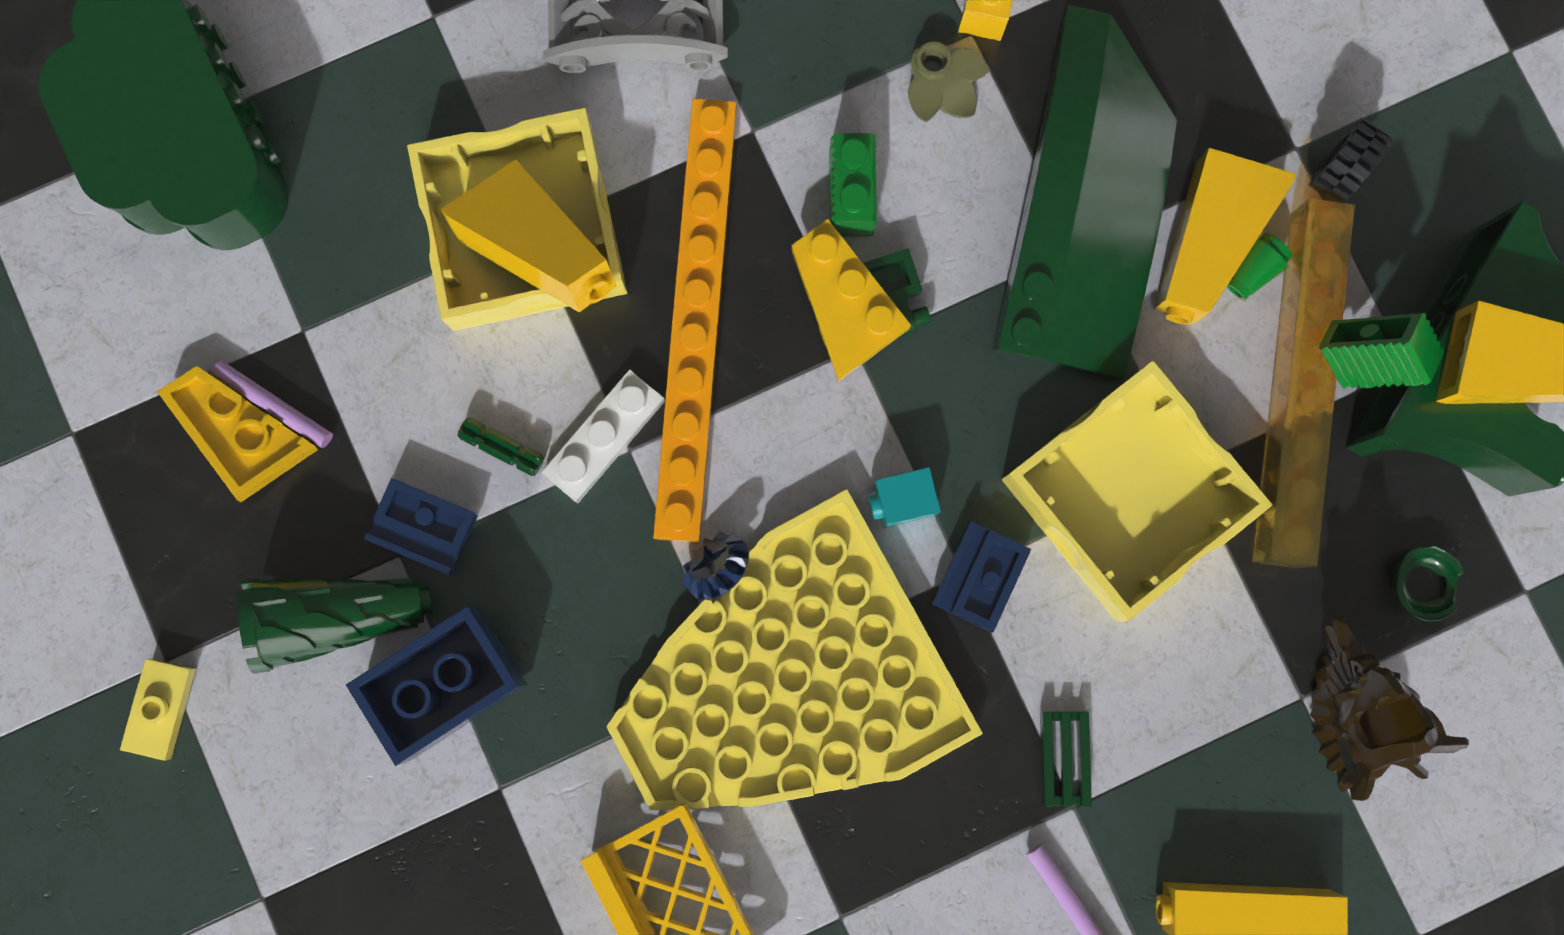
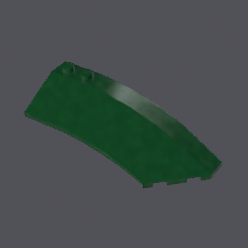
[992,5,1177,379]

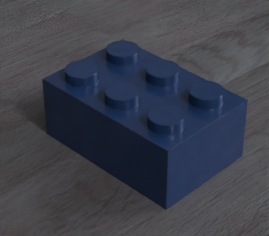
[346,606,527,766]

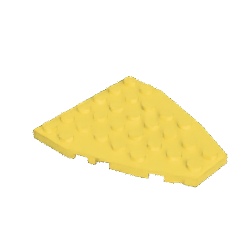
[606,489,983,810]

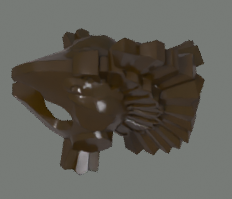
[1310,615,1469,801]

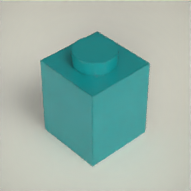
[867,467,941,529]

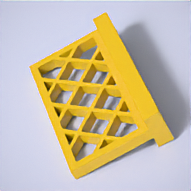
[581,802,754,935]

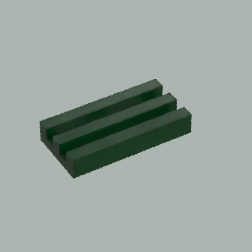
[1040,711,1092,807]

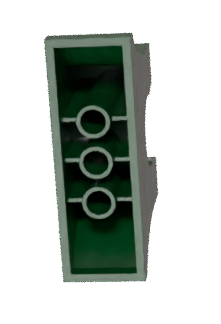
[1346,201,1564,497]

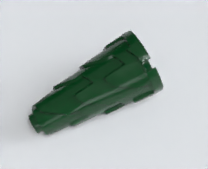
[238,578,433,674]

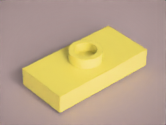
[120,658,196,761]

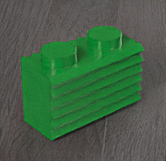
[829,133,877,237]
[1319,313,1444,389]

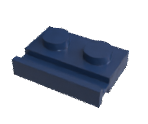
[364,478,479,575]
[931,521,1031,633]

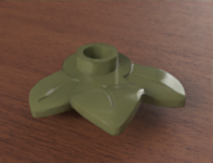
[908,42,989,122]

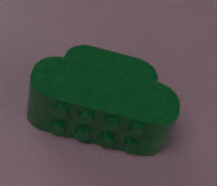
[38,0,288,250]

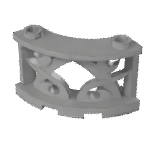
[543,0,728,73]

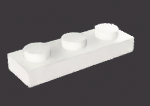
[541,370,665,503]

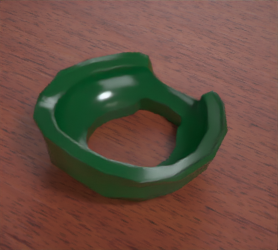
[1392,545,1464,622]

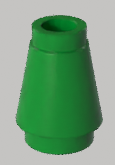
[1227,233,1293,301]

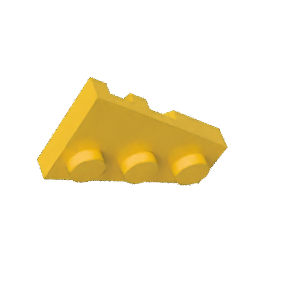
[791,219,911,382]
[157,366,318,503]

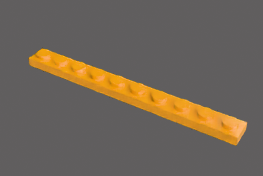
[653,98,737,543]

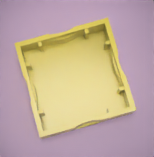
[407,108,628,331]
[1001,361,1272,622]

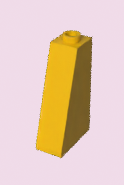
[1154,148,1296,325]
[440,159,617,312]
[1436,301,1564,404]
[1155,882,1348,935]

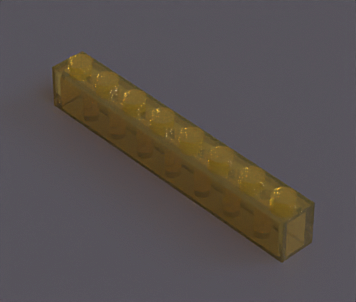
[1252,198,1355,569]

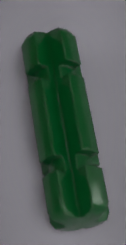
[457,417,545,476]

